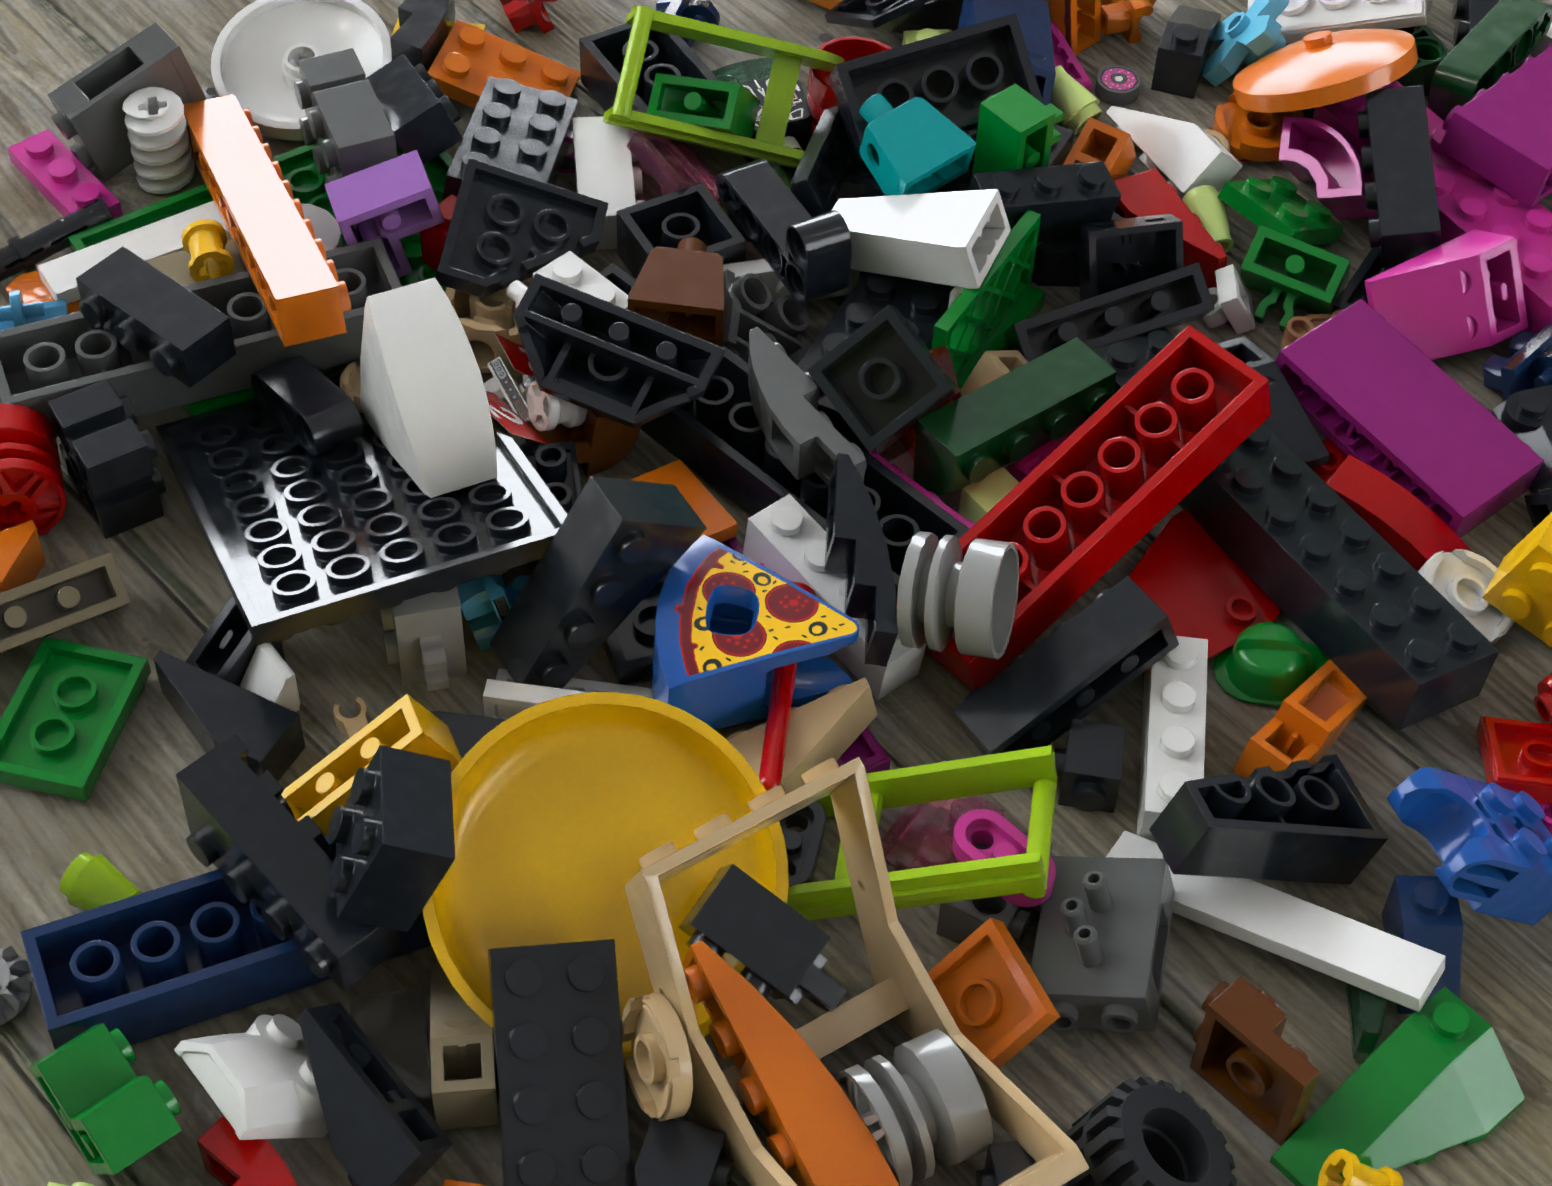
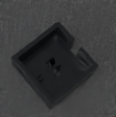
[1077,214,1184,301]

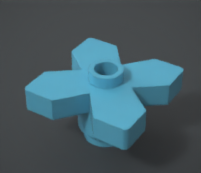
[1202,0,1289,87]

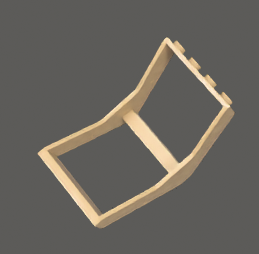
[624,757,1089,1186]

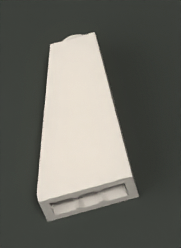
[832,189,1011,289]

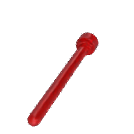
[759,582,817,791]

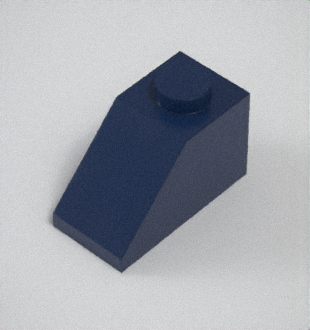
[1381,875,1463,1014]

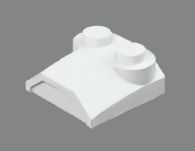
[174,1014,328,1140]

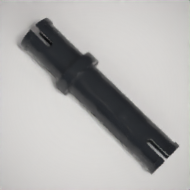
[0,198,113,282]

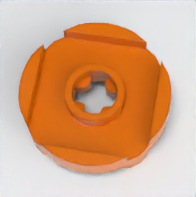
[1213,93,1305,162]

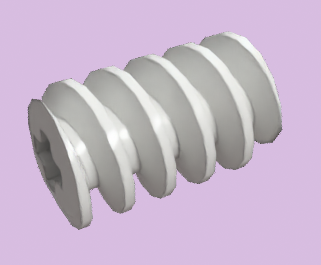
[122,87,195,194]

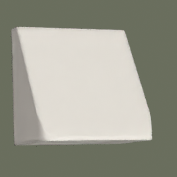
[240,642,301,712]

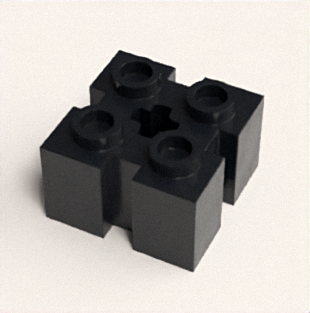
[47,379,166,539]

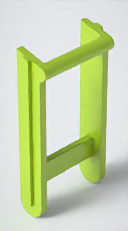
[603,5,845,169]
[787,745,1058,920]

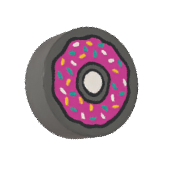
[1095,65,1141,106]

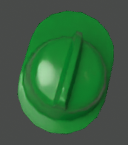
[1213,622,1329,707]

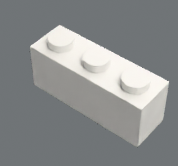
[572,116,645,250]

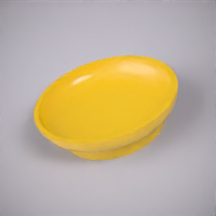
[422,692,789,1065]

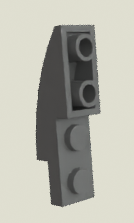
[748,326,867,486]

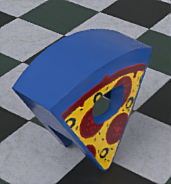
[652,535,859,730]

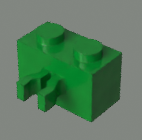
[972,84,1064,176]
[1240,225,1350,332]

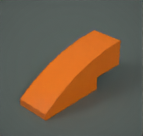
[1232,659,1369,778]

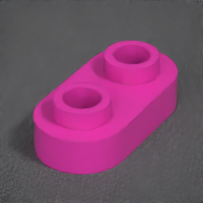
[952,809,1056,907]

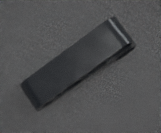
[716,158,851,304]

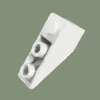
[1106,106,1243,200]

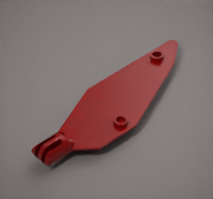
[1129,438,1348,661]

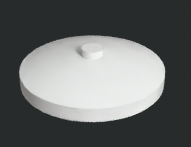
[211,0,392,141]

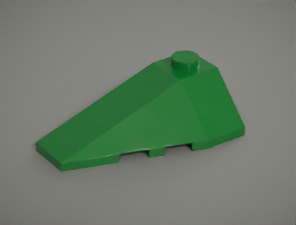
[1270,986,1525,1186]

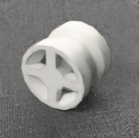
[527,380,587,431]

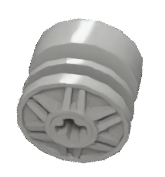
[897,531,1019,660]
[836,1029,993,1186]

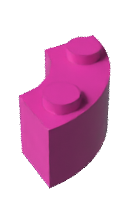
[1278,117,1376,220]

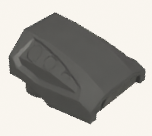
[723,269,811,365]

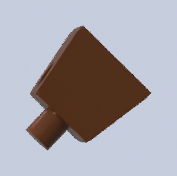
[627,237,724,347]

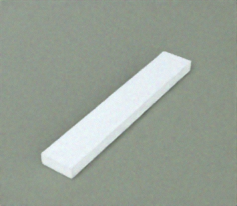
[1106,831,1446,1012]

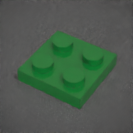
[1218,176,1344,245]

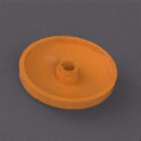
[1233,29,1418,113]

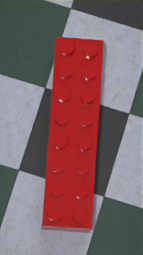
[896,325,1271,691]

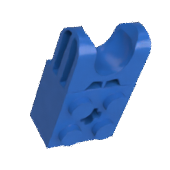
[1387,767,1552,925]

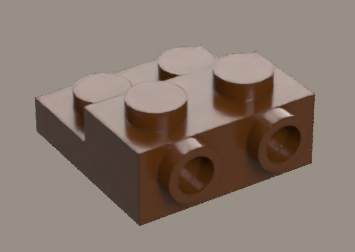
[1190,976,1321,1146]

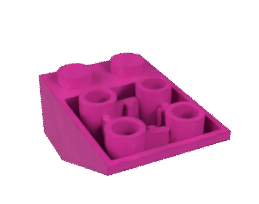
[1364,229,1529,361]

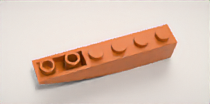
[682,940,899,1186]

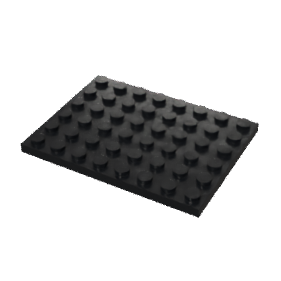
[155,375,567,646]

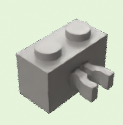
[380,585,467,691]

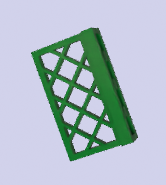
[931,209,1046,410]

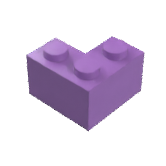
[324,150,445,278]

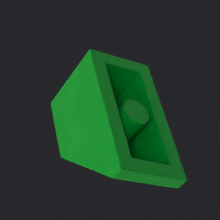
[647,73,761,138]

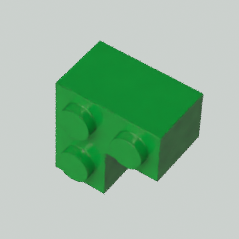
[28,1023,182,1175]

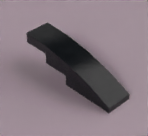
[824,453,898,667]

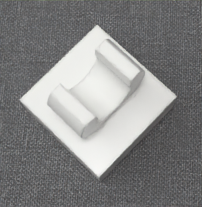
[1203,264,1255,335]

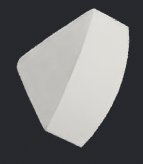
[360,278,497,498]

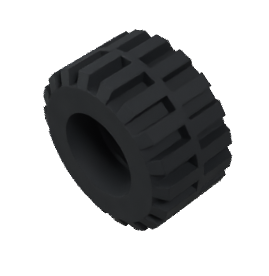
[1066,1076,1237,1186]

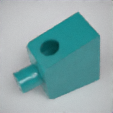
[859,93,977,196]

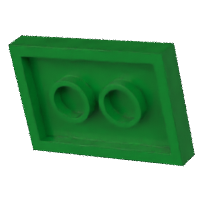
[0,637,151,802]

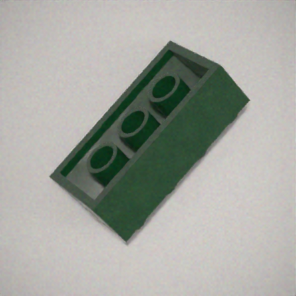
[913,337,1117,495]

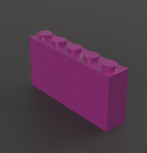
[1439,42,1552,207]
[1276,299,1544,538]

